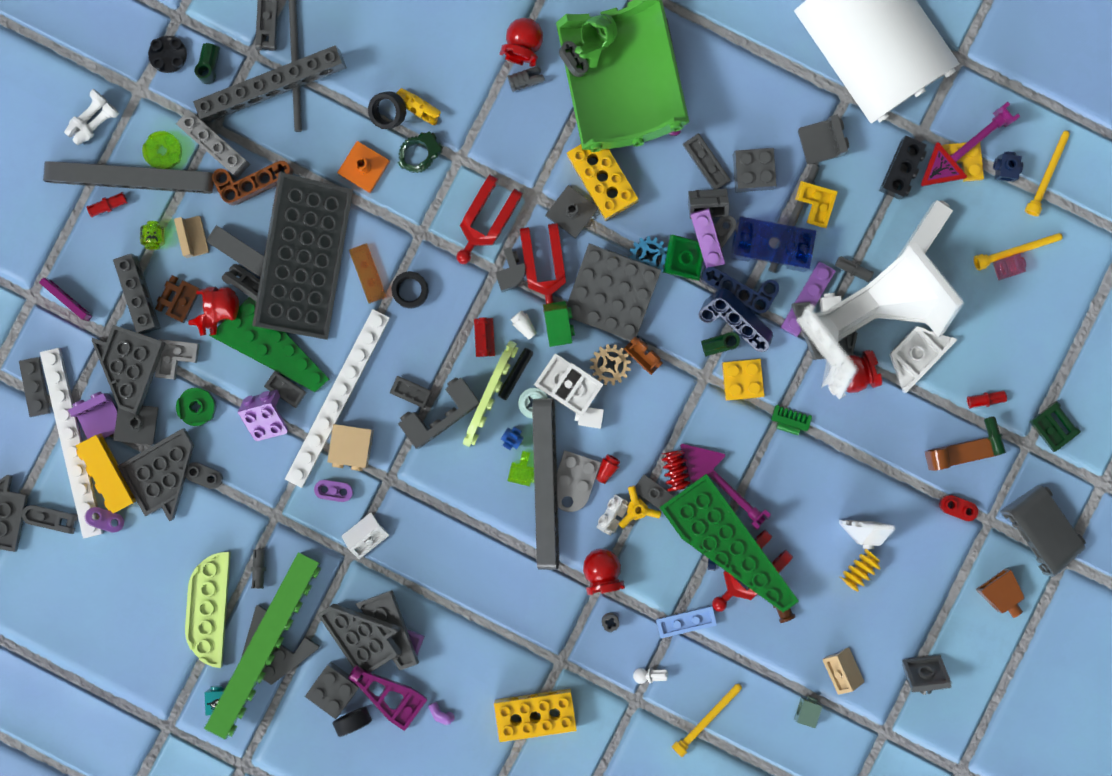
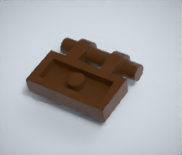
[155,275,201,323]

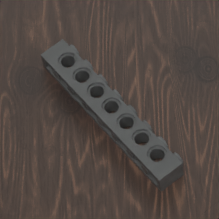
[193,45,347,123]

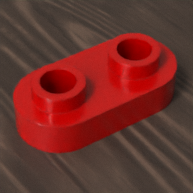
[939,495,978,521]

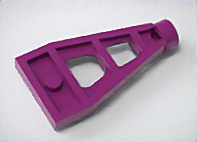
[348,665,427,731]

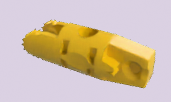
[396,88,441,125]

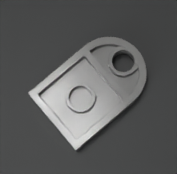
[557,450,601,512]

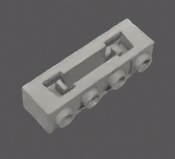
[176,110,250,178]

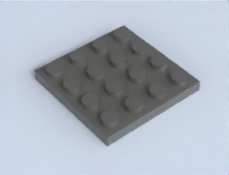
[567,243,661,340]

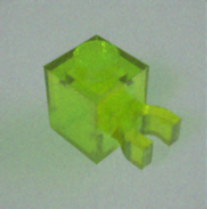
[507,451,534,487]

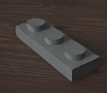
[19,357,51,417]

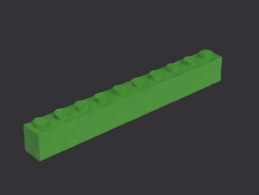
[204,552,321,740]

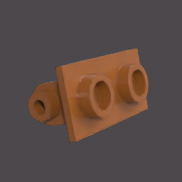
[624,336,663,375]

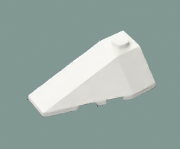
[839,520,894,549]

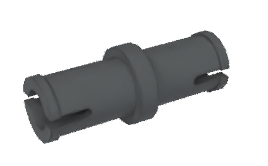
[251,550,266,589]

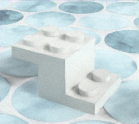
[534,353,604,417]

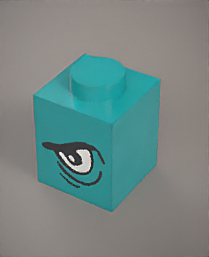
[205,685,225,716]

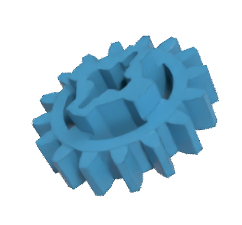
[628,236,668,272]

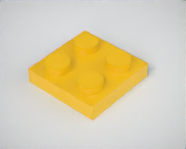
[722,359,764,401]

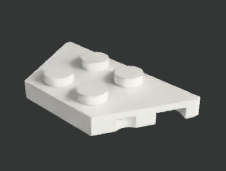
[889,326,957,393]

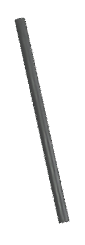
[289,0,302,132]

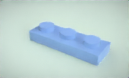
[656,606,717,639]

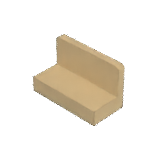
[174,216,209,258]
[822,647,864,695]

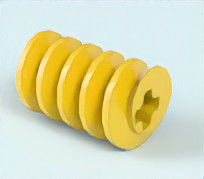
[839,549,881,592]

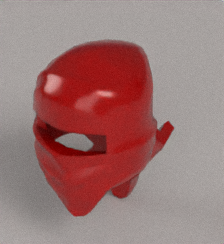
[188,286,239,336]

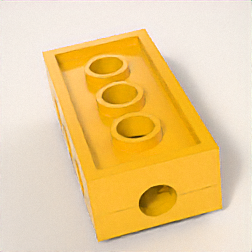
[566,144,639,221]
[494,688,577,742]

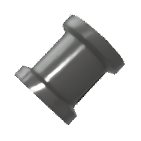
[601,613,619,632]

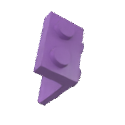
[237,390,288,441]
[68,392,118,439]

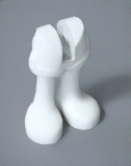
[64,89,120,146]

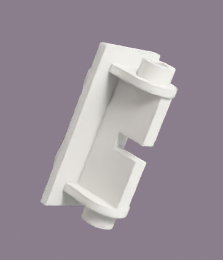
[596,494,629,536]

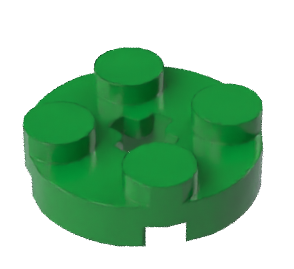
[176,388,216,426]

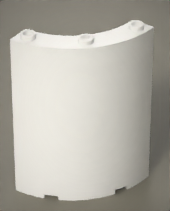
[794,0,960,124]

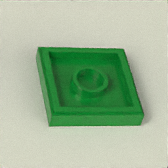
[663,235,703,281]

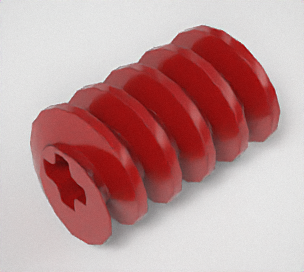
[661,450,691,492]

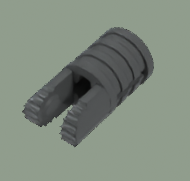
[507,66,545,92]

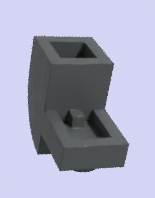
[495,247,526,292]

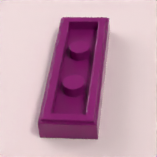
[39,278,92,321]

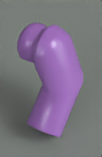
[428,701,455,725]

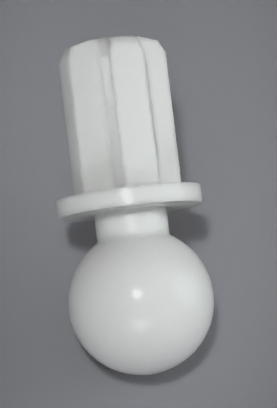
[633,668,668,684]

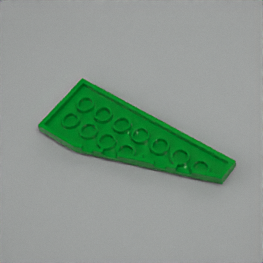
[659,474,799,612]

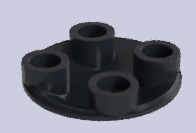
[148,36,187,73]

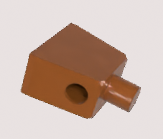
[976,568,1024,618]

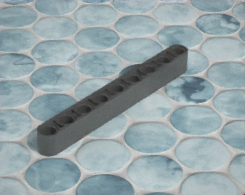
[43,161,214,194]
[532,398,559,570]

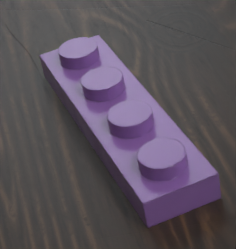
[780,261,835,337]

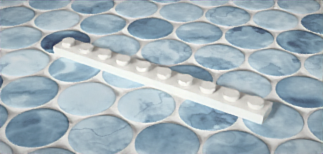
[285,309,390,488]
[40,348,104,539]

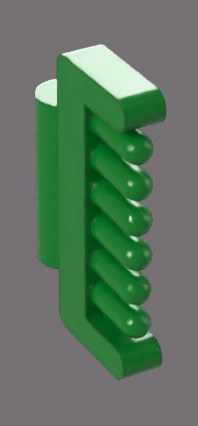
[771,405,812,435]

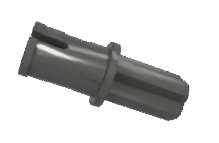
[835,256,874,283]

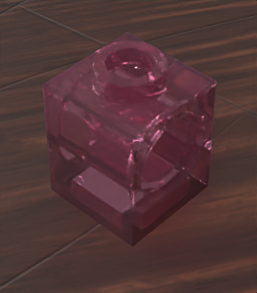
[993,253,1026,280]

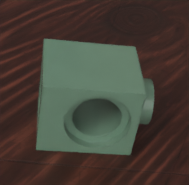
[794,696,823,729]

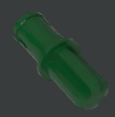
[984,416,1006,456]

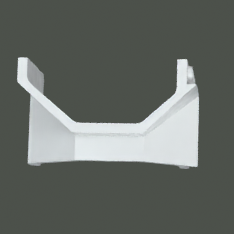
[796,241,964,399]

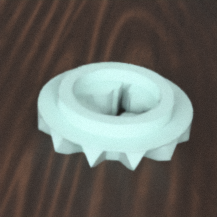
[518,388,548,419]

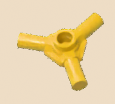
[618,485,661,529]

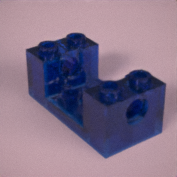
[730,217,817,272]

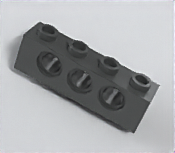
[113,254,160,334]

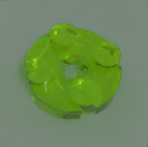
[142,131,182,169]

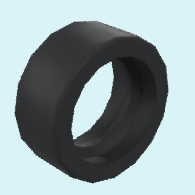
[368,92,406,129]
[391,271,429,309]
[332,707,372,737]

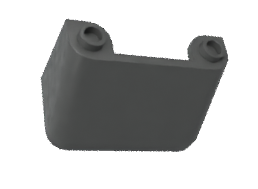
[1000,485,1086,577]

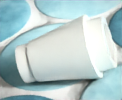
[510,311,537,340]

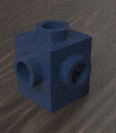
[993,151,1023,182]

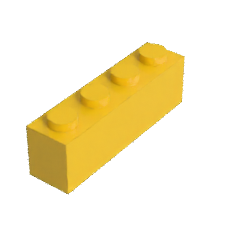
[75,433,136,514]

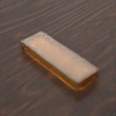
[349,243,387,304]

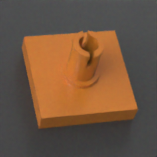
[337,141,390,194]

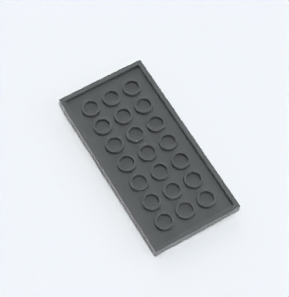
[252,172,353,340]

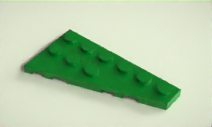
[209,297,330,392]

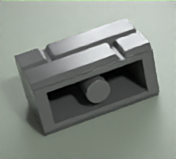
[688,189,729,219]

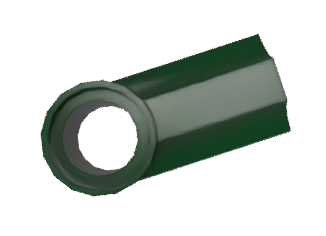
[194,43,220,84]
[701,332,740,357]

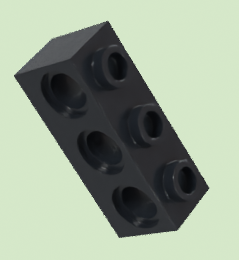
[879,136,927,200]

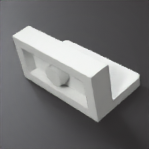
[342,513,389,559]

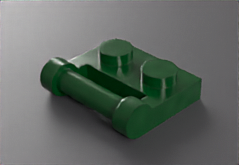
[1029,401,1081,452]

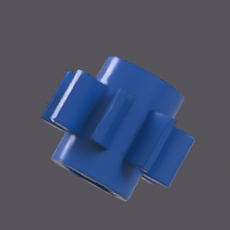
[500,427,524,450]

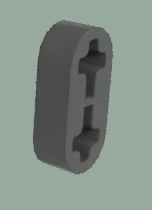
[559,41,589,77]

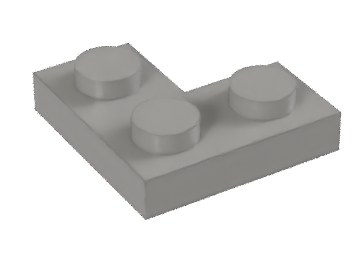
[155,339,199,380]

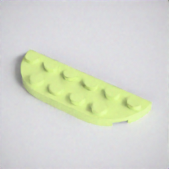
[463,340,519,447]
[185,552,231,668]

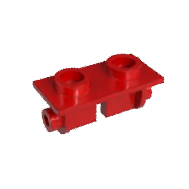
[474,317,495,357]

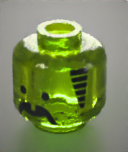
[140,221,165,250]

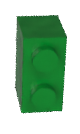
[543,301,575,347]

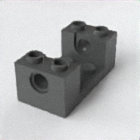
[398,377,480,449]

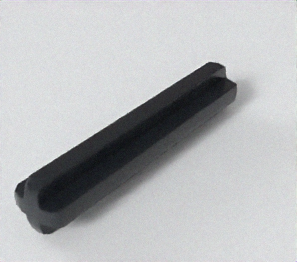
[498,348,533,400]

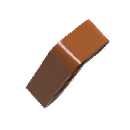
[212,161,293,206]
[924,437,1002,471]

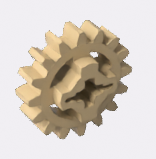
[590,344,631,386]

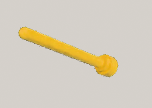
[1024,131,1070,216]
[973,233,1063,271]
[671,684,742,757]

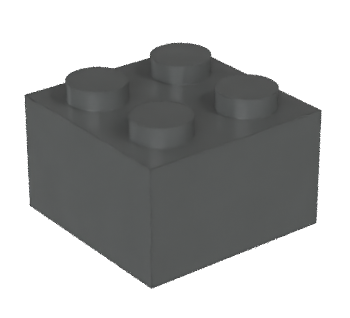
[733,148,776,193]
[304,662,359,719]

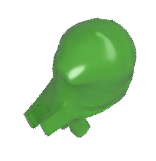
[575,14,618,68]

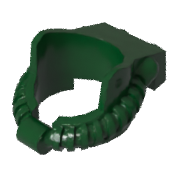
[398,131,443,173]

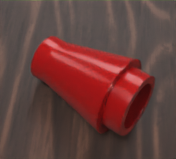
[596,454,620,484]

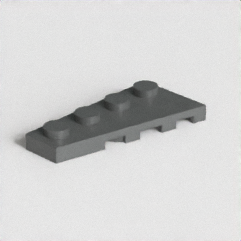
[356,590,419,670]

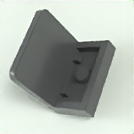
[798,114,849,165]

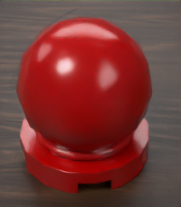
[500,18,543,67]
[846,350,882,393]
[583,548,625,595]

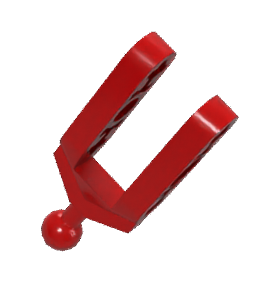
[456,174,523,264]
[520,223,566,312]
[712,529,793,612]

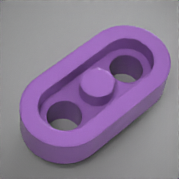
[314,480,353,502]
[84,507,124,533]

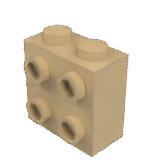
[327,424,374,471]

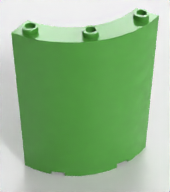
[556,0,689,152]

